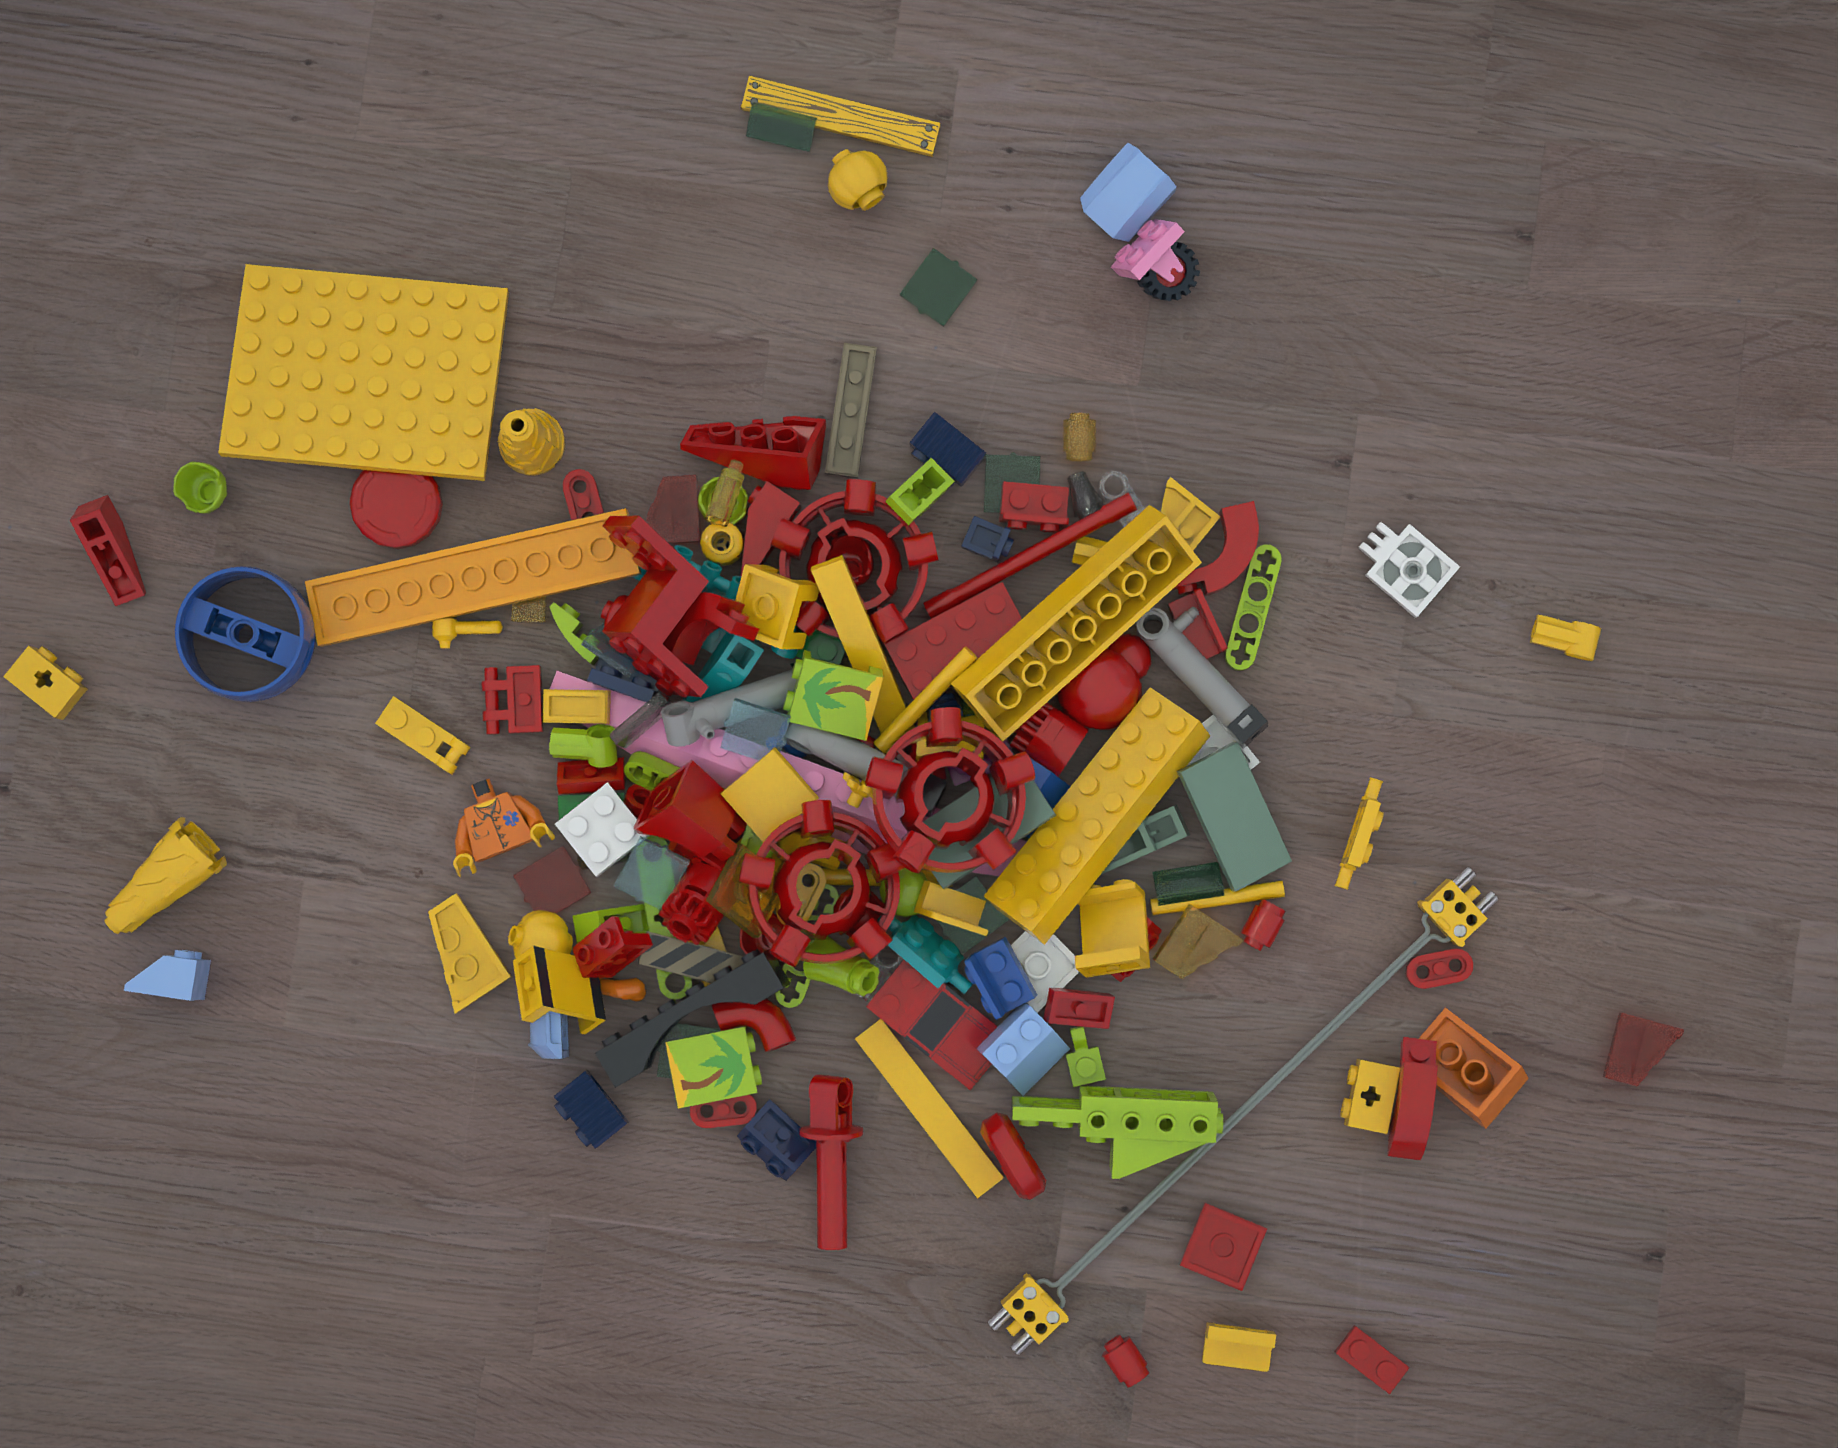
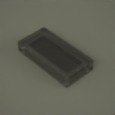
[610,693,673,749]

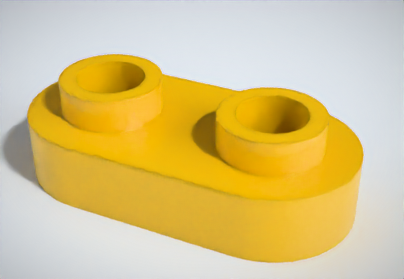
[776,863,826,925]

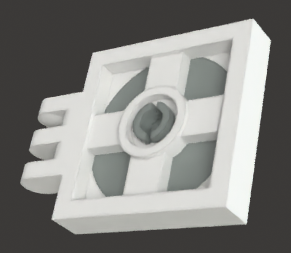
[1359,522,1460,618]

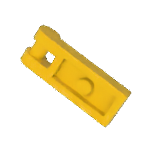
[375,696,471,775]

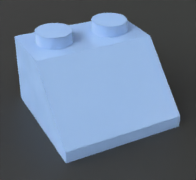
[124,950,211,1001]
[976,1003,1070,1096]

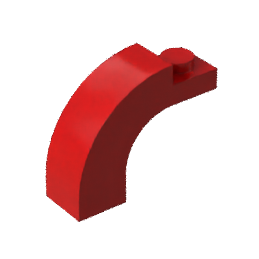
[1171,501,1259,596]
[663,592,759,665]
[1387,1037,1438,1160]

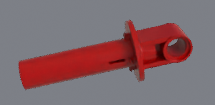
[799,1074,863,1250]

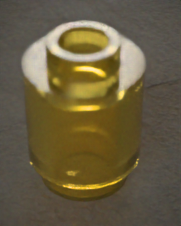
[1063,413,1096,461]

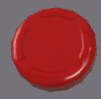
[349,470,443,549]
[980,1112,1047,1200]

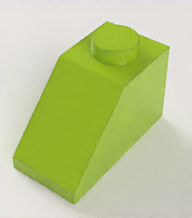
[572,903,649,944]

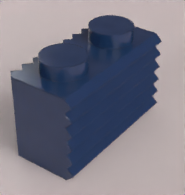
[909,412,986,487]
[554,1070,629,1149]

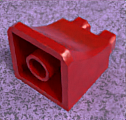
[634,760,747,862]

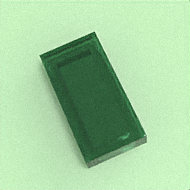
[746,102,817,152]
[1152,862,1224,906]

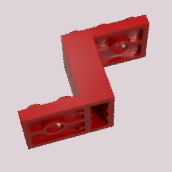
[602,515,709,698]

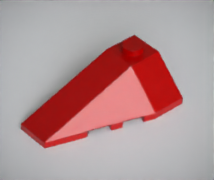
[680,416,826,490]

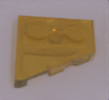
[1152,903,1244,979]

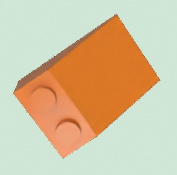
[1419,1007,1529,1129]

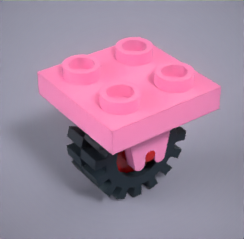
[1111,219,1200,301]

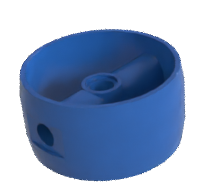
[175,566,316,702]

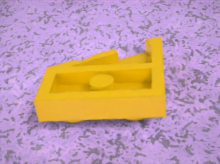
[1160,477,1221,551]

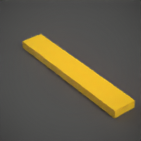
[811,555,915,734]
[855,1019,1004,1199]

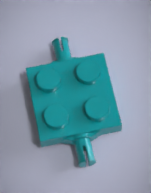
[877,915,973,995]

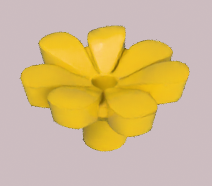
[842,771,873,808]

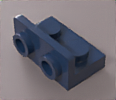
[587,652,659,705]
[737,1099,816,1181]

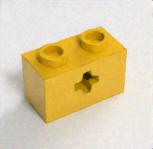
[3,645,88,720]
[1340,1059,1400,1134]

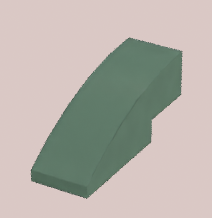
[1101,804,1190,875]

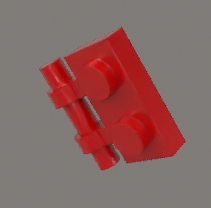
[481,665,543,735]

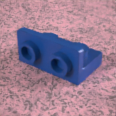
[964,936,1037,1020]

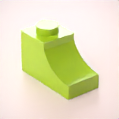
[885,458,955,525]

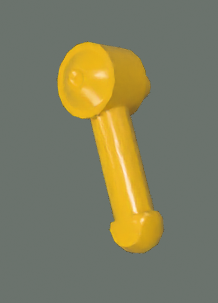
[432,617,503,649]

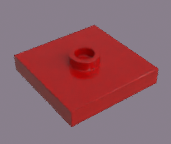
[1179,1202,1267,1291]

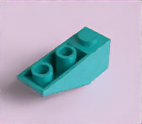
[682,632,764,702]

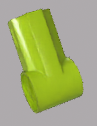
[549,724,617,768]

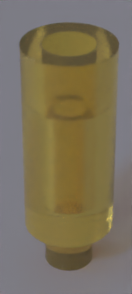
[705,460,745,527]

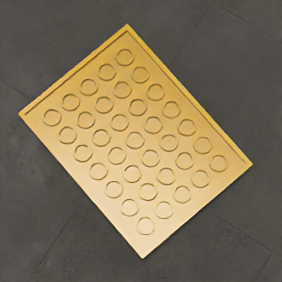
[218,264,509,481]

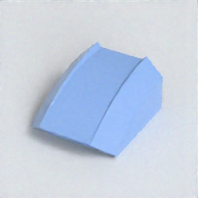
[1080,143,1177,242]
[528,1011,569,1059]

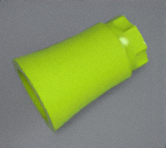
[803,936,880,997]

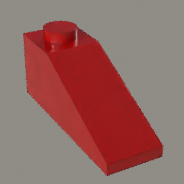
[741,481,801,577]
[70,495,146,606]

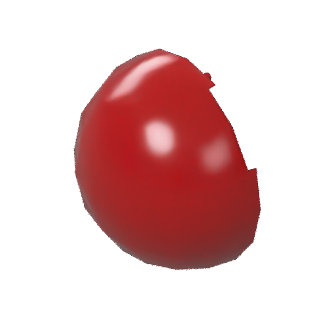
[1057,649,1142,730]

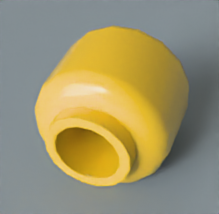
[700,521,744,566]

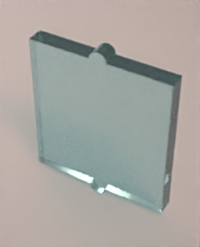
[581,623,637,678]
[720,698,791,760]
[613,836,690,910]

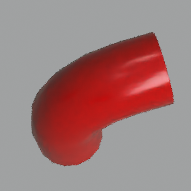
[711,998,796,1052]

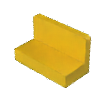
[914,880,989,936]
[1202,1322,1276,1372]

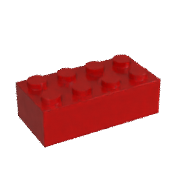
[884,582,1022,700]

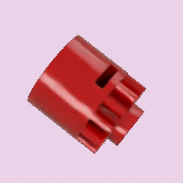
[1010,703,1089,777]
[659,863,737,945]

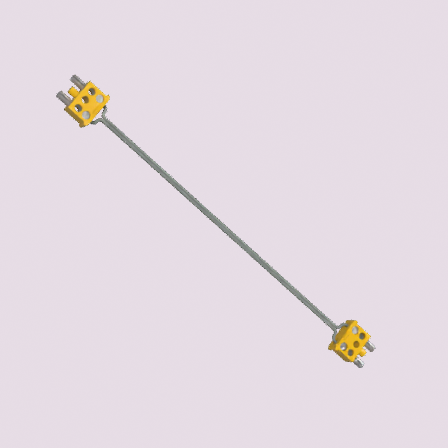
[988,867,1498,1355]

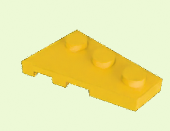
[428,893,512,1014]

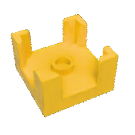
[735,564,819,649]

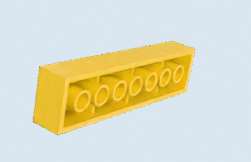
[950,505,1202,742]
[984,687,1210,945]

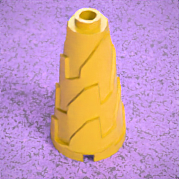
[497,408,565,476]
[104,817,227,934]

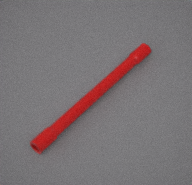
[923,492,1138,619]

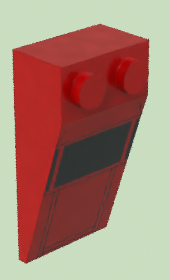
[866,960,998,1090]

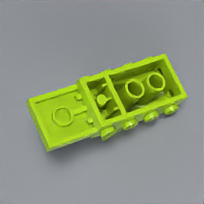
[1012,1086,1223,1179]

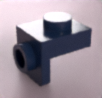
[961,516,1014,563]

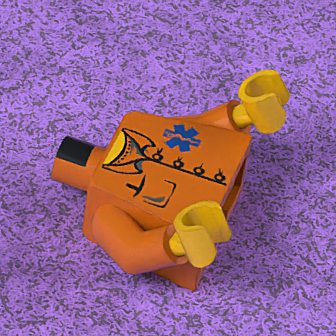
[453,779,555,877]

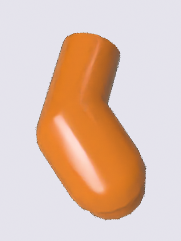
[599,978,646,1002]

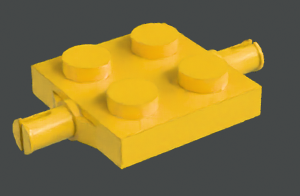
[1334,777,1384,890]

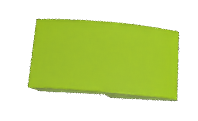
[550,602,600,666]

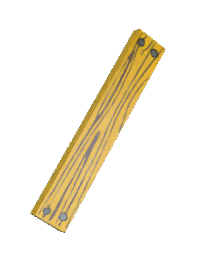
[741,76,941,157]

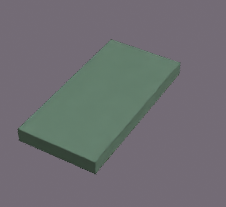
[1177,742,1292,892]
[907,776,1056,890]

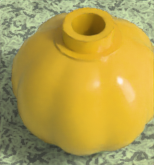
[828,149,888,211]
[508,910,573,958]

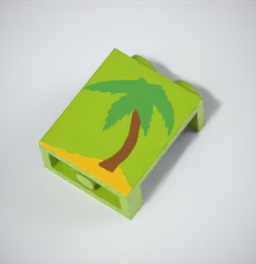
[783,650,883,741]
[665,1026,762,1109]

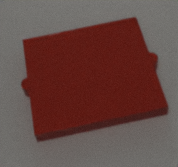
[513,846,592,914]

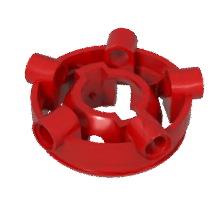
[771,479,939,644]
[865,707,1035,873]
[739,800,905,967]

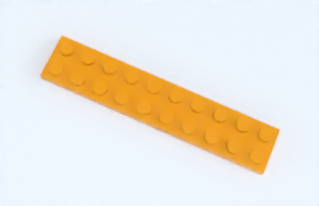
[305,508,642,647]

